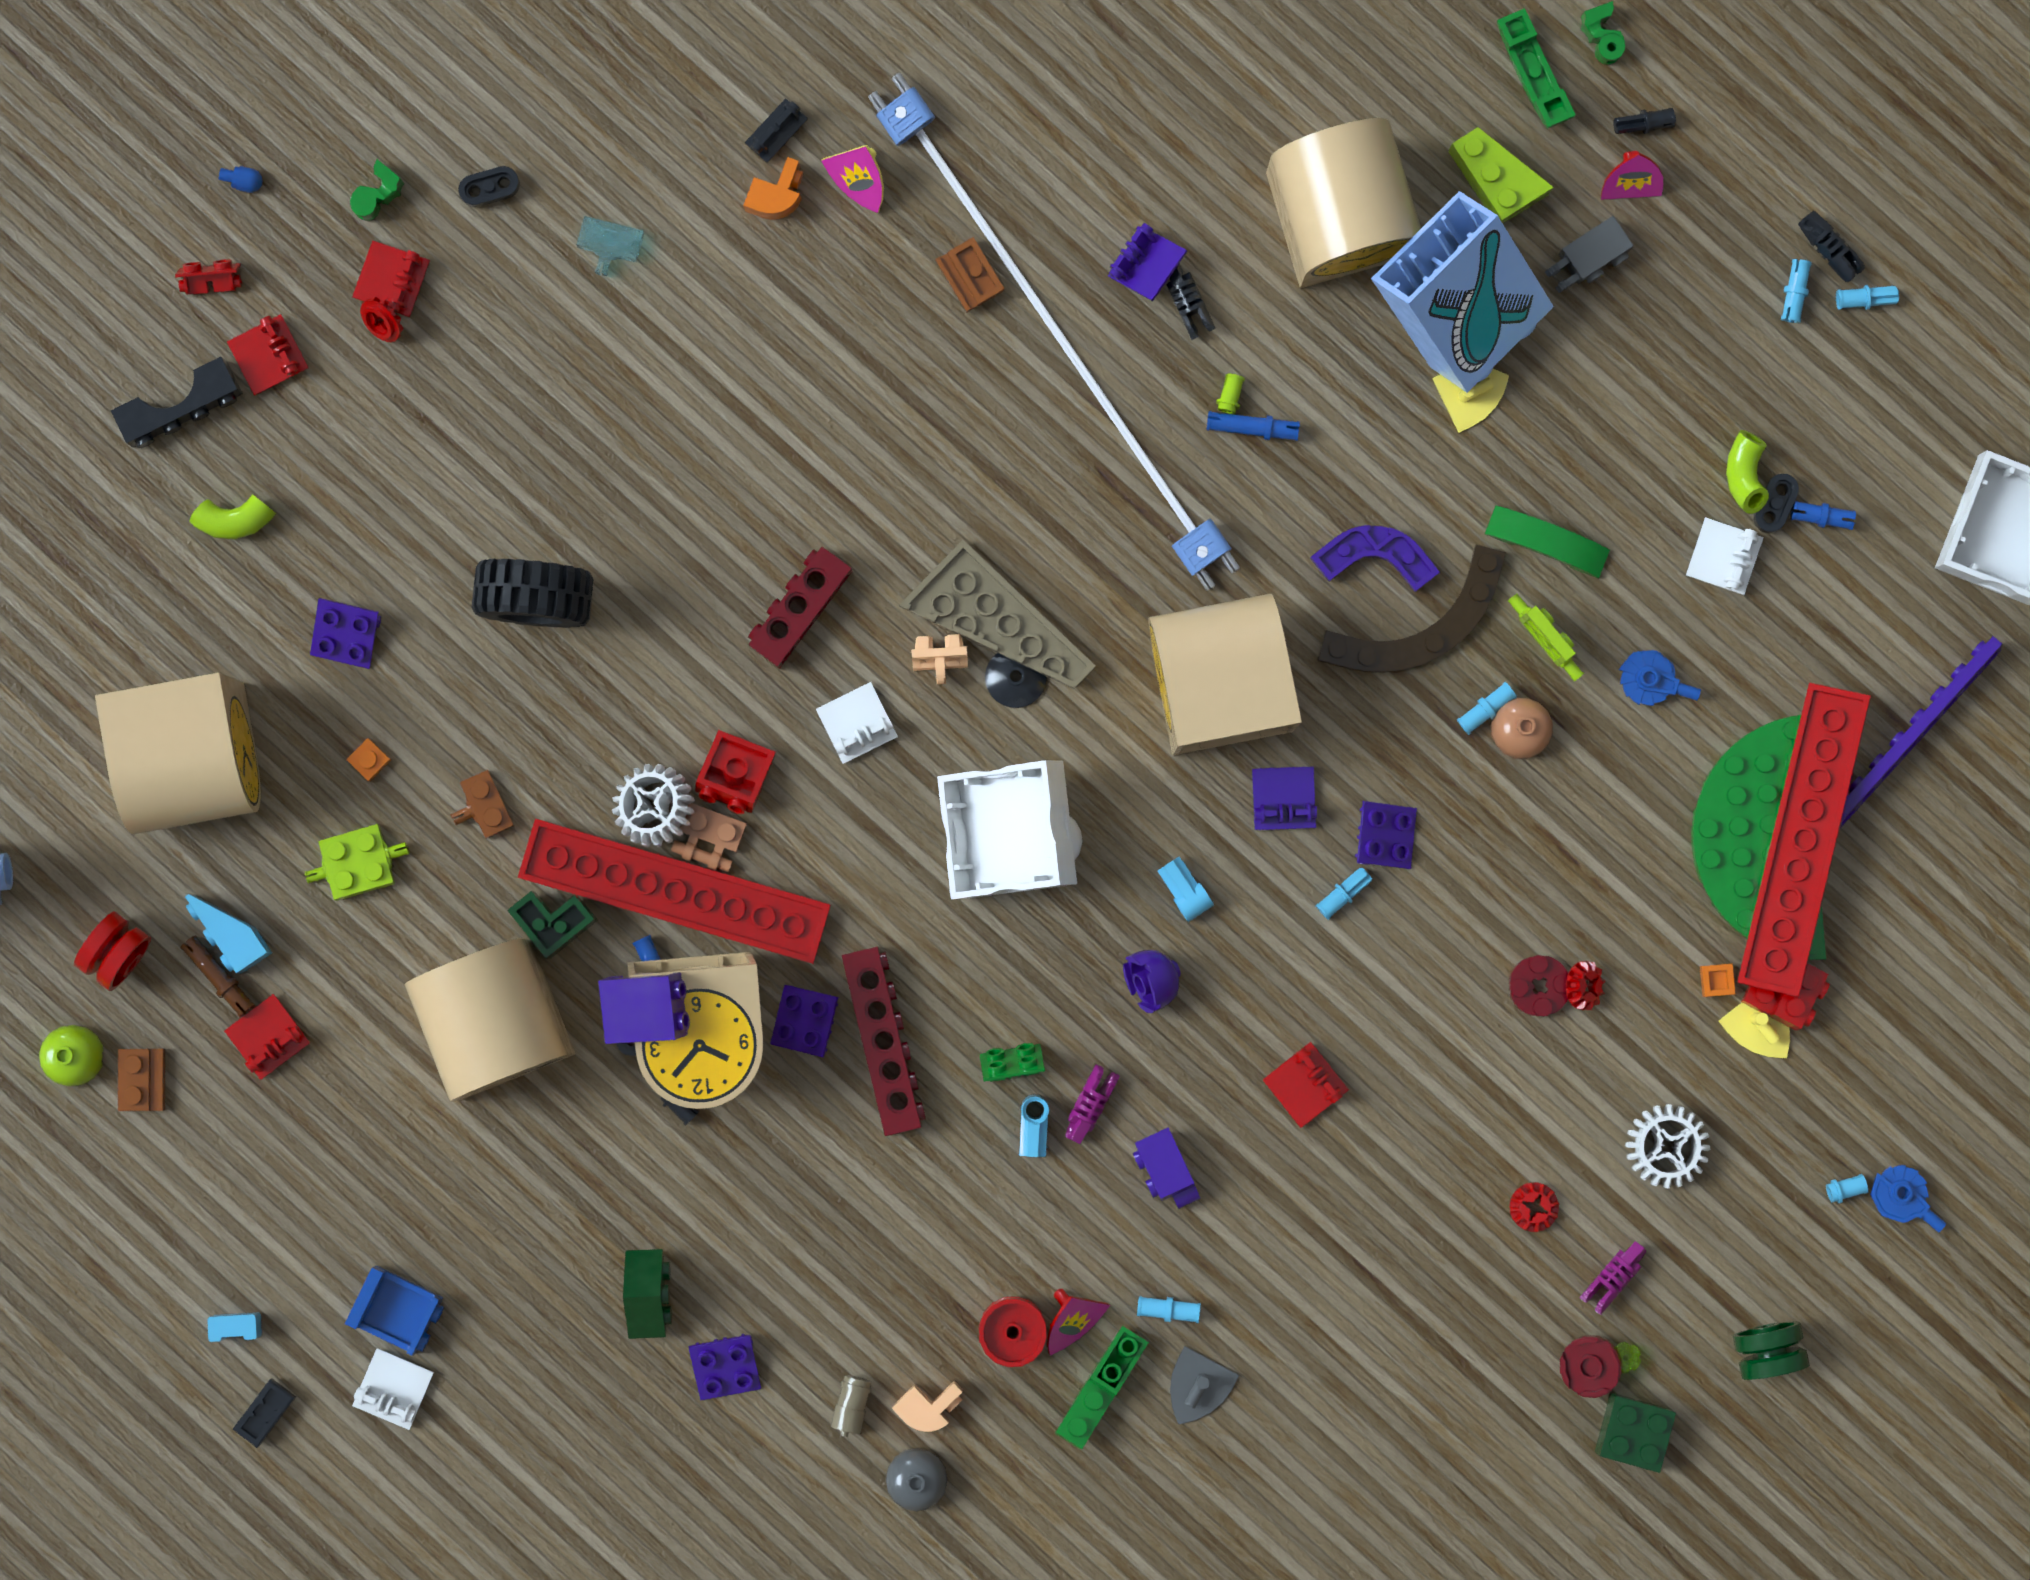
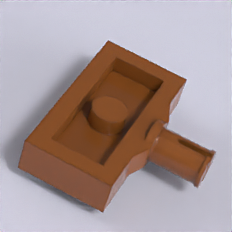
[450,770,514,839]

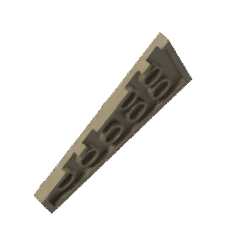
[899,540,1096,689]

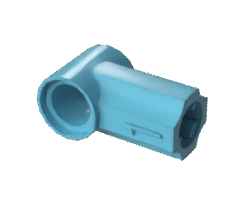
[1157,857,1214,922]
[1019,1094,1049,1157]

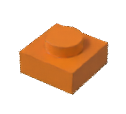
[346,738,391,782]
[1700,964,1736,997]

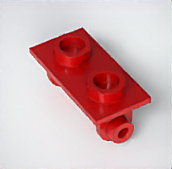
[175,259,242,295]

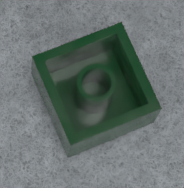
[1595,1392,1676,1473]

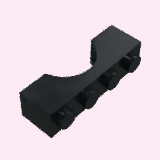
[111,357,243,449]

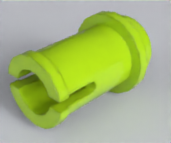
[1216,373,1245,414]

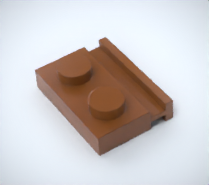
[935,237,1005,313]
[118,1049,165,1111]

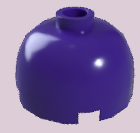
[1123,950,1181,1013]

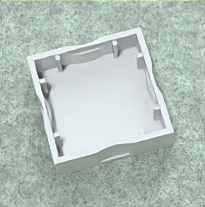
[1935,450,2030,606]
[937,760,1077,899]

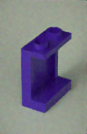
[598,972,690,1044]

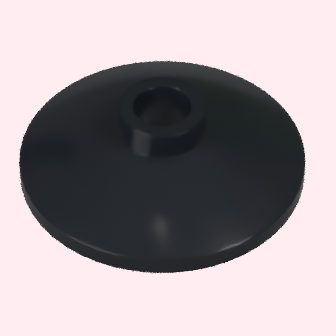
[985,653,1046,708]

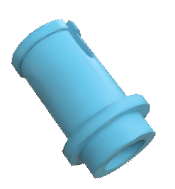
[1826,1174,1868,1204]

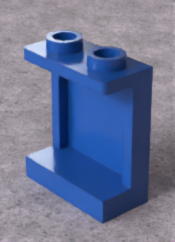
[345,1266,444,1356]

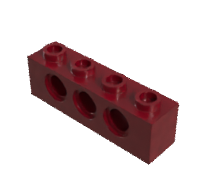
[748,547,853,669]

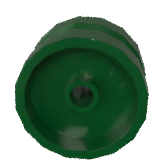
[1732,1321,1810,1380]

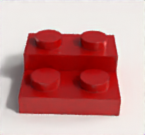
[695,730,776,814]
[1741,964,1830,1031]

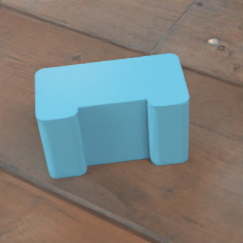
[207,1312,262,1342]

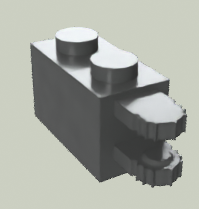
[1545,216,1633,293]

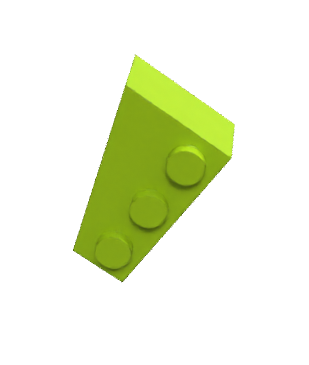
[1448,127,1554,224]

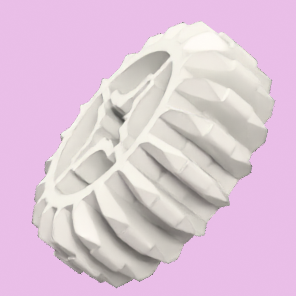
[612,764,695,847]
[1625,1104,1710,1188]

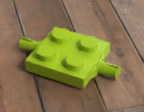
[1508,593,1584,682]
[305,824,409,901]

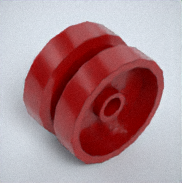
[74,911,151,991]
[979,1296,1047,1367]

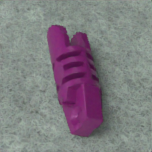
[1065,1064,1120,1144]
[1579,1241,1646,1315]

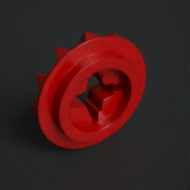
[360,296,404,342]
[1566,961,1606,1010]
[1509,1182,1559,1232]

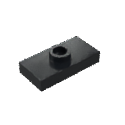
[232,1378,296,1448]

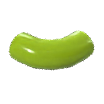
[1726,430,1769,514]
[189,494,276,539]

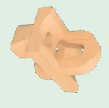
[911,634,968,685]

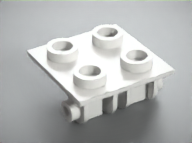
[1686,517,1764,595]
[816,682,898,764]
[352,1348,434,1430]

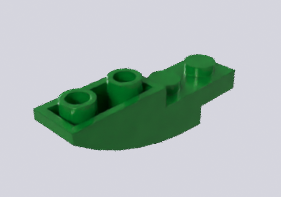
[1055,1326,1149,1450]

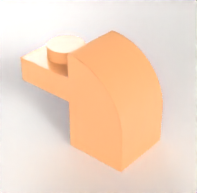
[892,1380,963,1432]

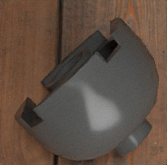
[886,1448,948,1512]

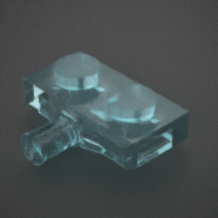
[576,216,644,276]

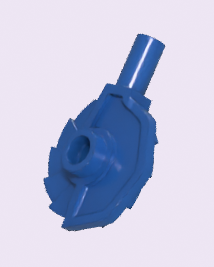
[1619,650,1701,706]
[1871,1165,1946,1233]

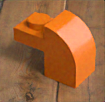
[743,157,803,220]

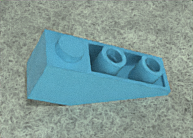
[185,894,272,974]

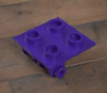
[1108,223,1187,301]
[310,598,382,669]
[1252,767,1317,830]
[1355,801,1417,869]
[770,985,838,1058]
[688,1334,761,1400]

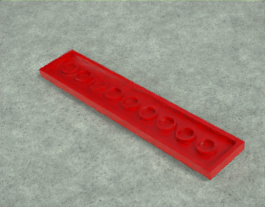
[1737,683,1871,998]
[517,819,831,964]

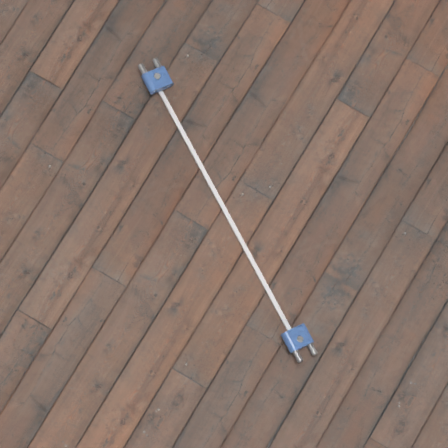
[868,73,1240,591]

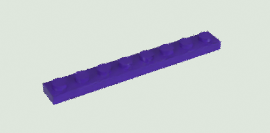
[1840,636,2002,829]

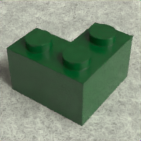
[507,891,598,959]
[623,1249,672,1339]

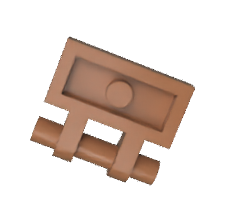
[671,803,747,873]

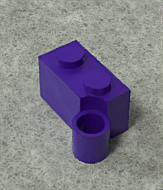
[1132,1128,1201,1209]

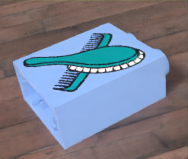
[1371,191,1554,393]

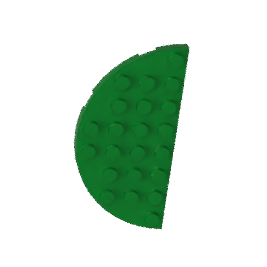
[1691,715,1826,960]

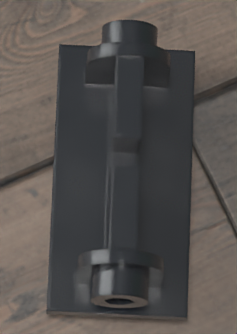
[745,98,808,163]

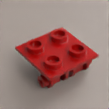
[352,240,430,317]
[227,314,309,396]
[224,994,310,1080]
[1263,1042,1349,1128]

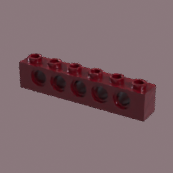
[841,946,926,1136]

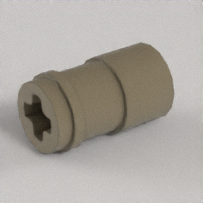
[830,1375,872,1437]

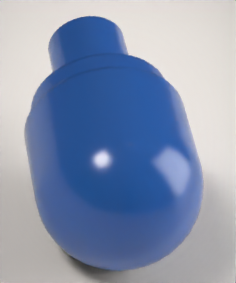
[219,166,263,193]

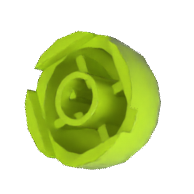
[39,1025,103,1087]

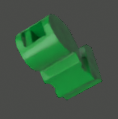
[1580,1,1625,65]
[350,159,405,221]

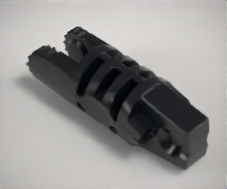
[1798,210,1865,282]
[1166,263,1216,340]

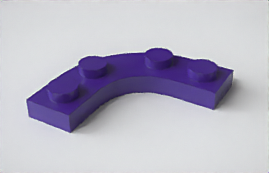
[1310,525,1440,592]

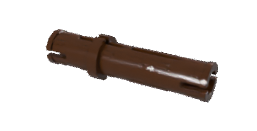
[180,935,255,1018]

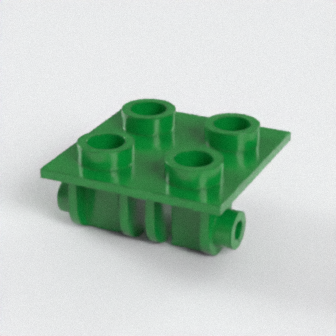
[980,1043,1045,1082]

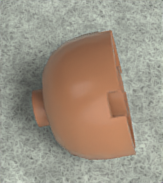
[1491,698,1553,759]

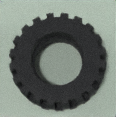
[472,559,594,628]

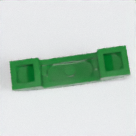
[1497,8,1576,129]
[1485,505,1610,579]

